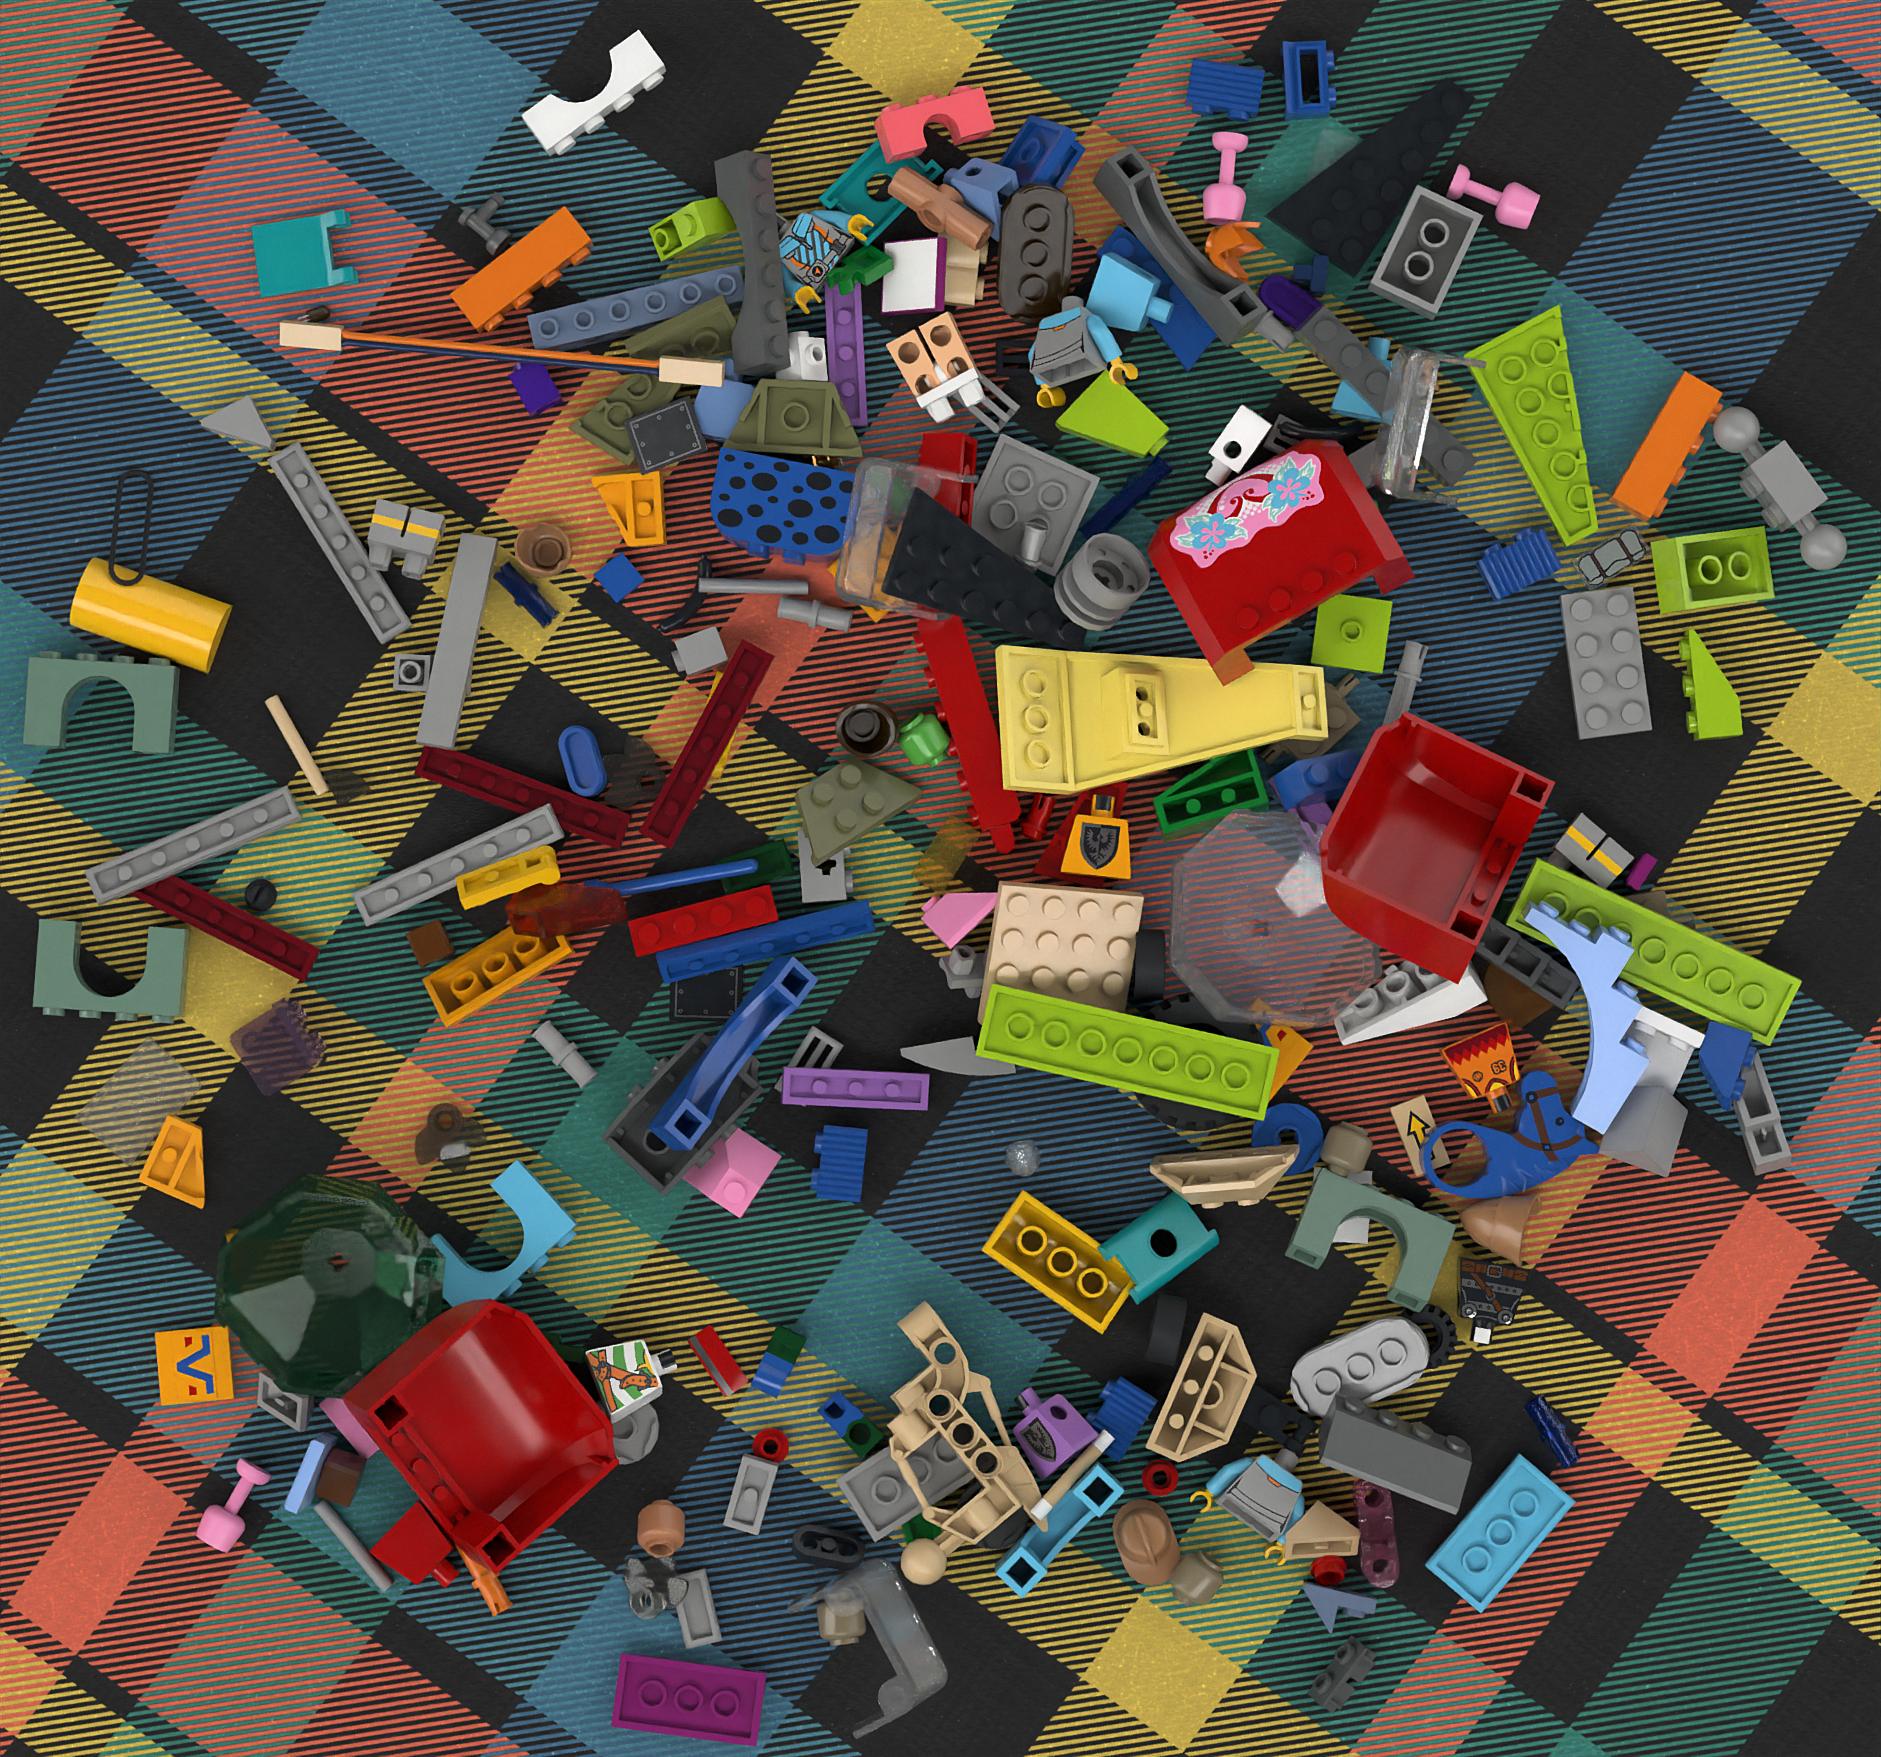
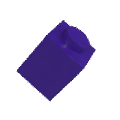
[508,362,563,418]

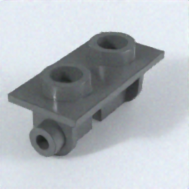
[1307,1635,1377,1714]

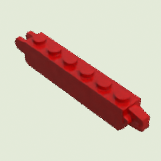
[912,604,1022,855]

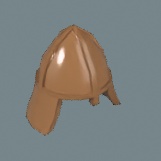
[1459,1194,1541,1268]

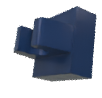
[1292,255,1329,298]

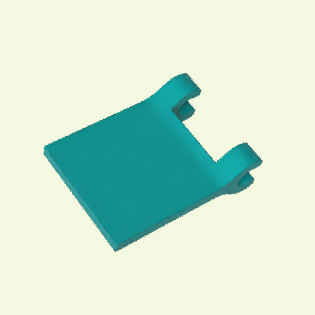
[251,209,359,298]

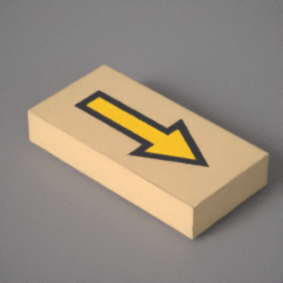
[1389,1095,1451,1176]

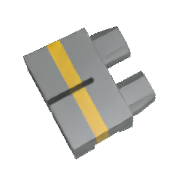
[367,498,446,580]
[1547,813,1634,889]

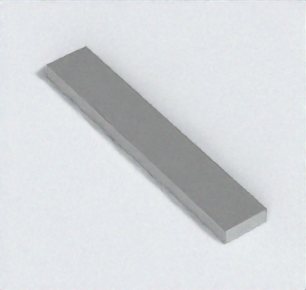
[267,441,413,645]
[416,533,499,750]
[84,785,302,906]
[351,803,565,927]

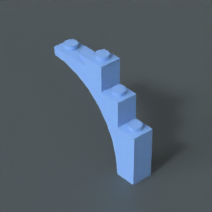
[1521,900,1650,1135]

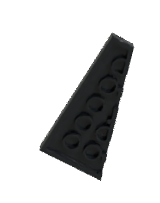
[1264,78,1476,278]
[880,486,1088,652]

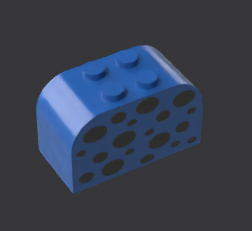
[710,447,866,566]

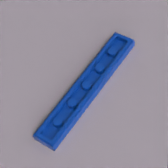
[655,899,876,984]

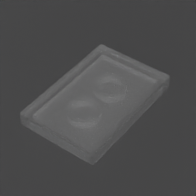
[74,1036,203,1166]

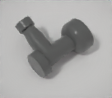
[458,192,513,257]

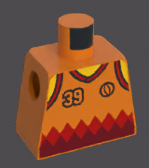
[1439,1022,1520,1114]

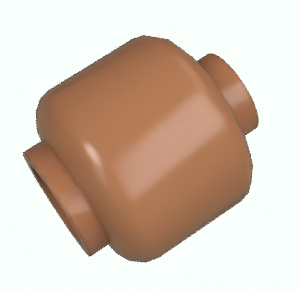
[637,1500,685,1557]

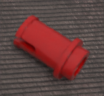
[1020,793,1057,842]

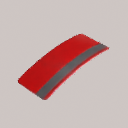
[688,1325,748,1397]

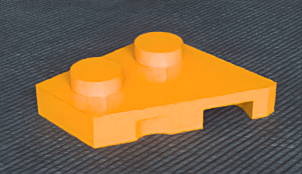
[591,471,667,548]
[138,1113,205,1209]

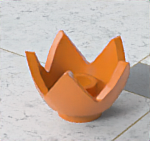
[1205,221,1264,283]

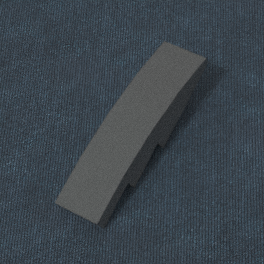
[1475,917,1581,1011]

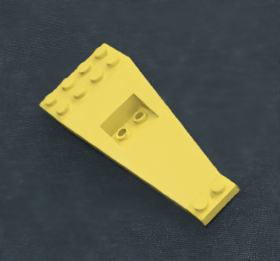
[995,645,1328,795]

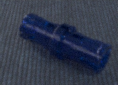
[493,561,560,629]
[1523,1394,1582,1469]

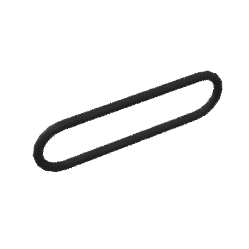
[108,470,154,586]

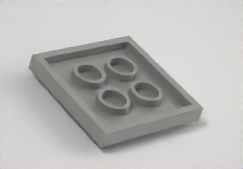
[971,433,1100,578]

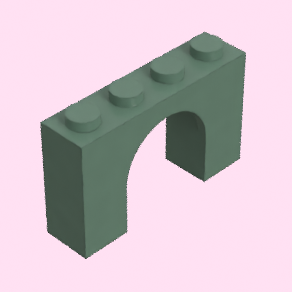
[23,651,180,756]
[33,919,191,1024]
[1285,1168,1457,1313]

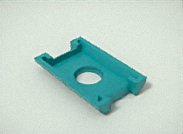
[818,139,944,247]
[1097,1191,1219,1305]

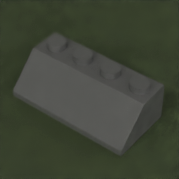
[1318,1394,1472,1515]

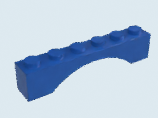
[647,956,819,1150]

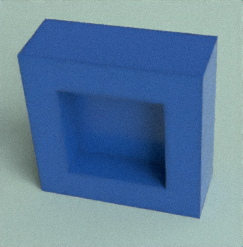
[594,552,645,604]

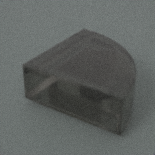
[324,769,373,806]

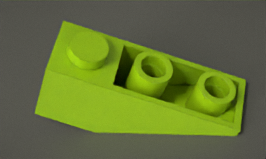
[1679,629,1743,741]

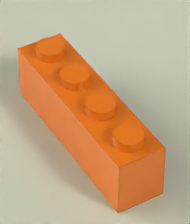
[449,206,594,334]
[1608,371,1723,523]

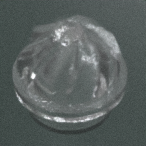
[1004,1140,1041,1177]

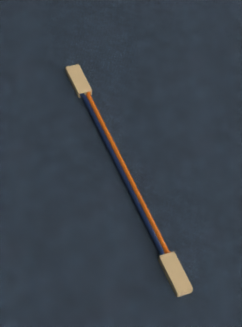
[280,320,725,387]

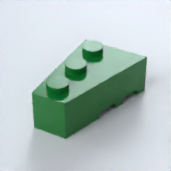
[1153,748,1269,843]

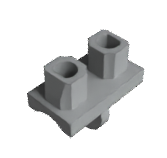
[939,945,989,998]

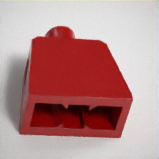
[369,1500,460,1588]

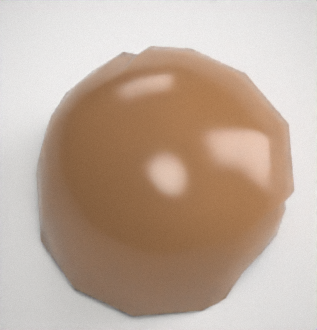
[514,522,573,578]

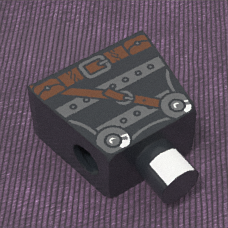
[1457,1256,1530,1344]

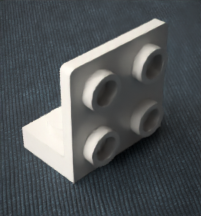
[1622,1006,1705,1096]

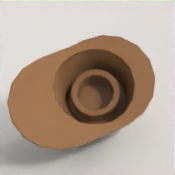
[1112,1499,1181,1586]

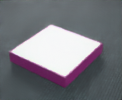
[881,237,947,316]

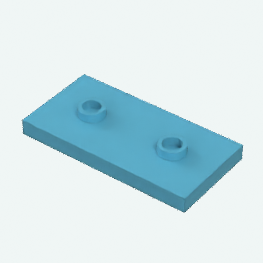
[1424,1453,1576,1613]

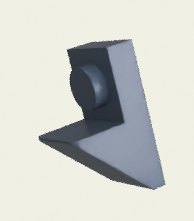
[1302,1580,1377,1634]

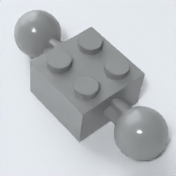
[1713,406,1847,571]

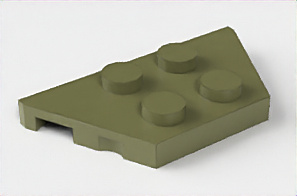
[723,379,864,459]
[794,756,923,867]

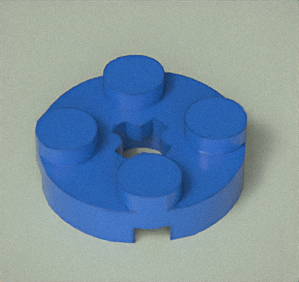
[1251,1103,1324,1175]

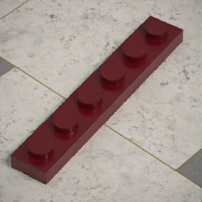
[639,639,775,850]
[414,746,632,850]
[124,851,322,982]

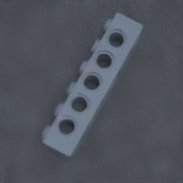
[527,264,745,352]

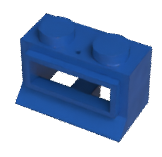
[1280,40,1336,120]

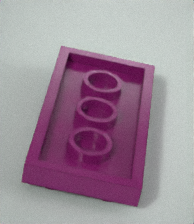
[611,1652,767,1747]

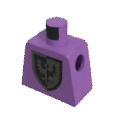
[1013,1387,1099,1481]

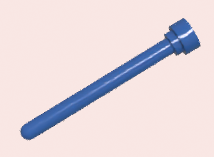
[584,859,758,910]

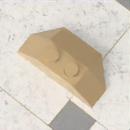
[1150,1144,1300,1208]
[1145,1312,1257,1462]

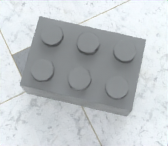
[1367,185,1483,320]

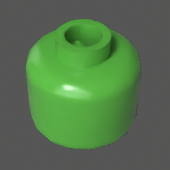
[897,712,950,768]

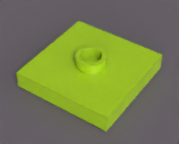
[1310,594,1393,674]

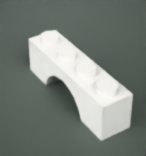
[521,30,666,156]

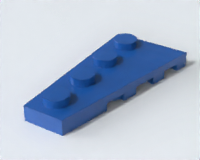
[1097,225,1217,373]

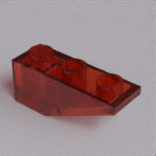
[505,882,628,938]

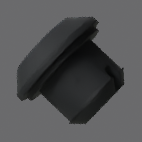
[244,879,277,911]

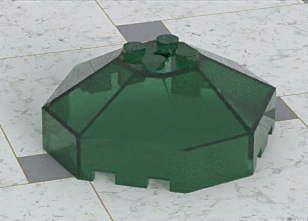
[214,1173,446,1399]

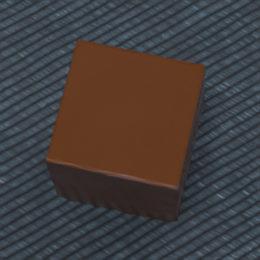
[406,919,457,968]
[315,1447,367,1507]

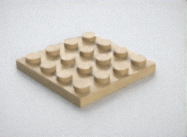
[977,881,1144,1025]

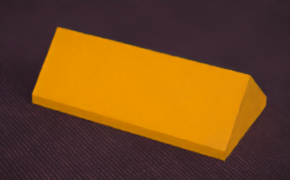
[422,904,576,1028]

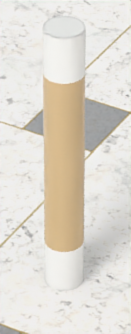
[1030,1429,1115,1521]

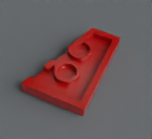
[1032,781,1128,889]

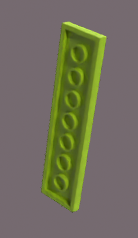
[1505,857,1802,1046]
[975,984,1280,1121]

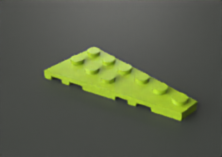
[1462,304,1599,548]

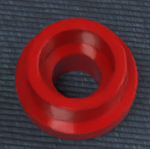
[753,1428,789,1463]
[1142,1459,1178,1496]
[1310,1555,1347,1586]

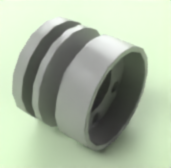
[1053,533,1150,631]

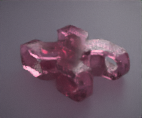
[1351,1478,1400,1588]

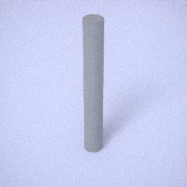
[698,578,808,595]
[313,1499,394,1592]

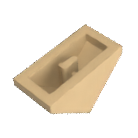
[1284,1500,1360,1559]

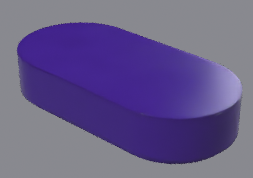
[1258,275,1322,330]

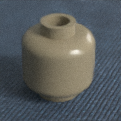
[1320,1121,1373,1178]
[1170,1550,1224,1607]
[817,1591,867,1646]

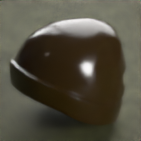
[835,700,898,758]

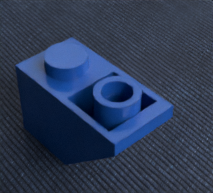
[1699,1021,1757,1111]

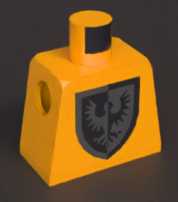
[1060,795,1131,881]

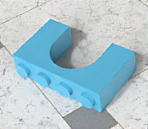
[409,1159,579,1307]
[995,1460,1125,1598]

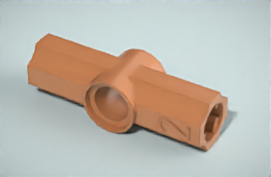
[888,166,994,251]

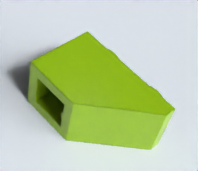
[648,197,737,262]

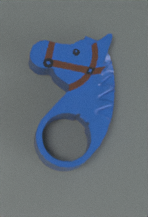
[1419,1070,1600,1199]

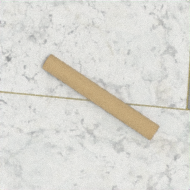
[265,695,330,797]

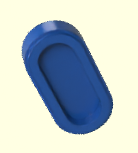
[558,725,607,797]

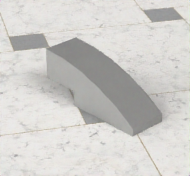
[900,1036,1016,1076]
[1733,1052,1792,1176]

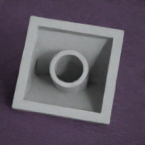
[1598,1086,1688,1178]

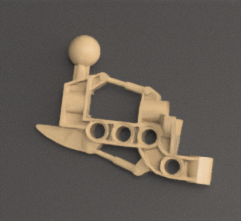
[887,1301,1048,1585]

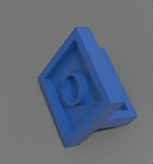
[998,114,1086,189]

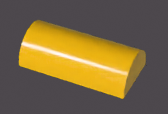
[70,557,233,674]
[981,1190,1136,1334]

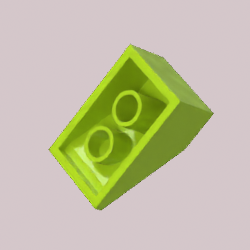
[1650,526,1775,614]

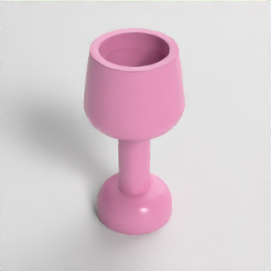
[1203,132,1249,226]
[1446,164,1540,230]
[196,1458,272,1553]

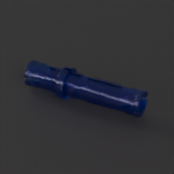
[1078,454,1173,540]

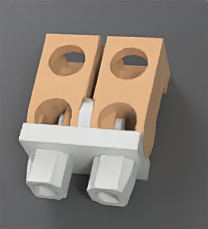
[886,312,985,424]

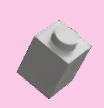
[671,626,730,678]

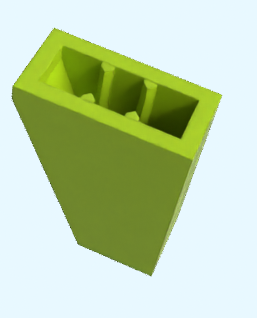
[1055,369,1169,459]

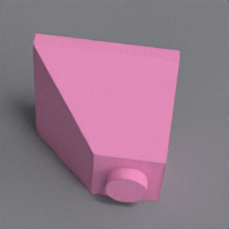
[921,893,997,951]
[683,1128,782,1218]

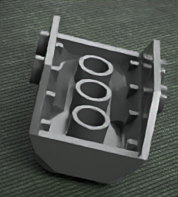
[600,1030,764,1197]

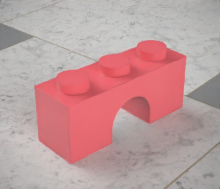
[874,85,995,164]

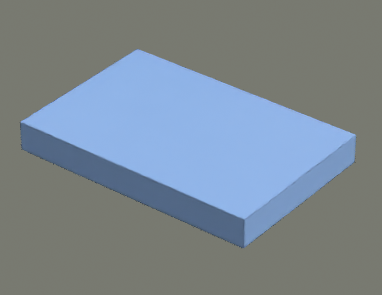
[284,1433,339,1514]

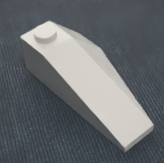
[1332,960,1488,1045]

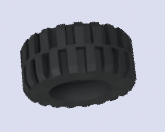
[1133,992,1264,1131]

